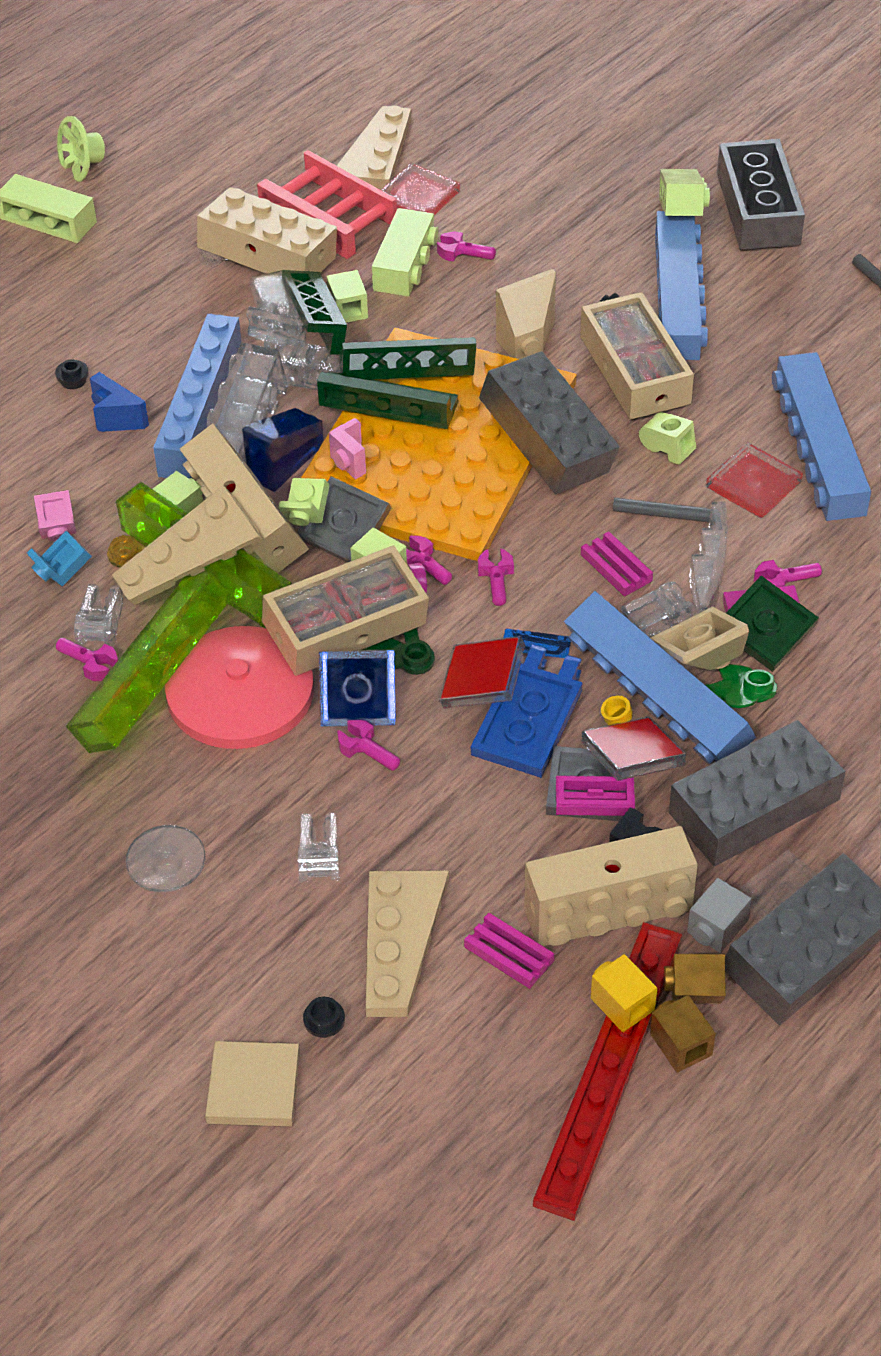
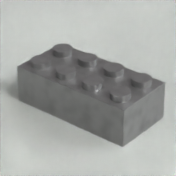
[717,139,805,250]
[479,351,620,495]
[669,720,846,867]
[725,853,881,1026]

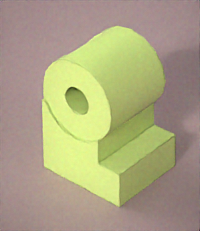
[639,412,696,465]

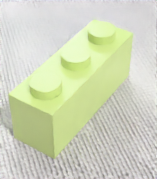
[659,169,710,216]
[0,174,97,243]
[372,208,438,297]

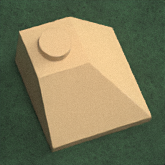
[496,269,556,359]
[651,607,749,670]

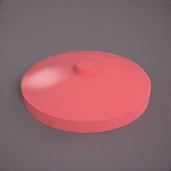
[165,626,314,749]

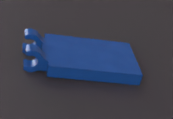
[470,644,582,778]

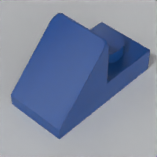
[90,372,149,432]

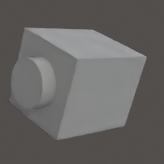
[687,878,752,953]

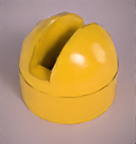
[601,695,633,726]

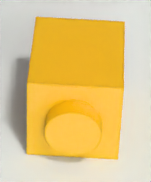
[591,954,657,1032]

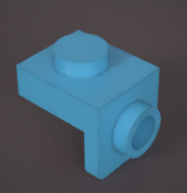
[27,531,92,587]

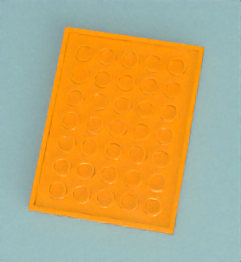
[301,327,577,561]

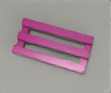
[581,531,653,597]
[556,776,635,816]
[464,913,554,989]

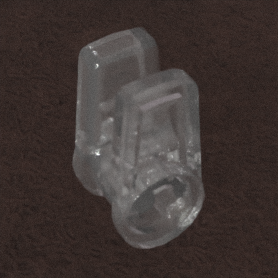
[620,582,697,638]
[74,584,123,646]
[298,813,340,882]

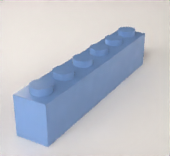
[655,211,708,360]
[153,314,242,478]
[772,352,871,521]
[564,591,756,764]

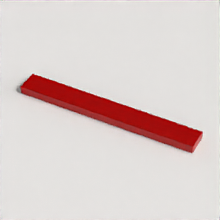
[533,922,682,1221]

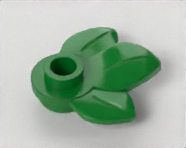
[705,664,777,708]

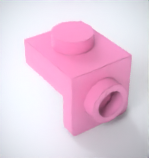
[329,418,366,479]
[34,490,76,541]

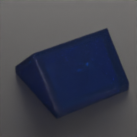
[319,650,396,727]

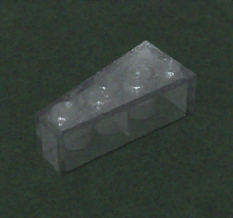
[207,342,289,466]

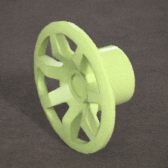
[57,116,105,182]

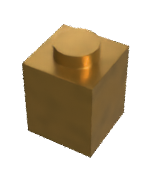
[664,954,726,1004]
[650,995,716,1073]

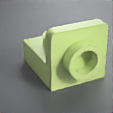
[278,478,330,526]

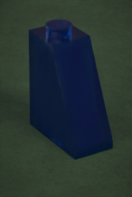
[242,408,324,492]

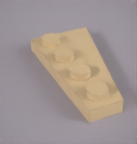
[337,106,411,190]
[112,485,264,605]
[366,871,449,1017]

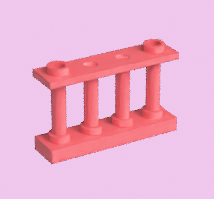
[257,150,397,259]

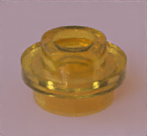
[107,535,142,568]

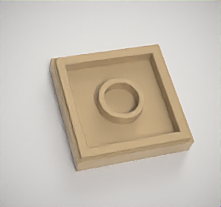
[205,1041,300,1126]

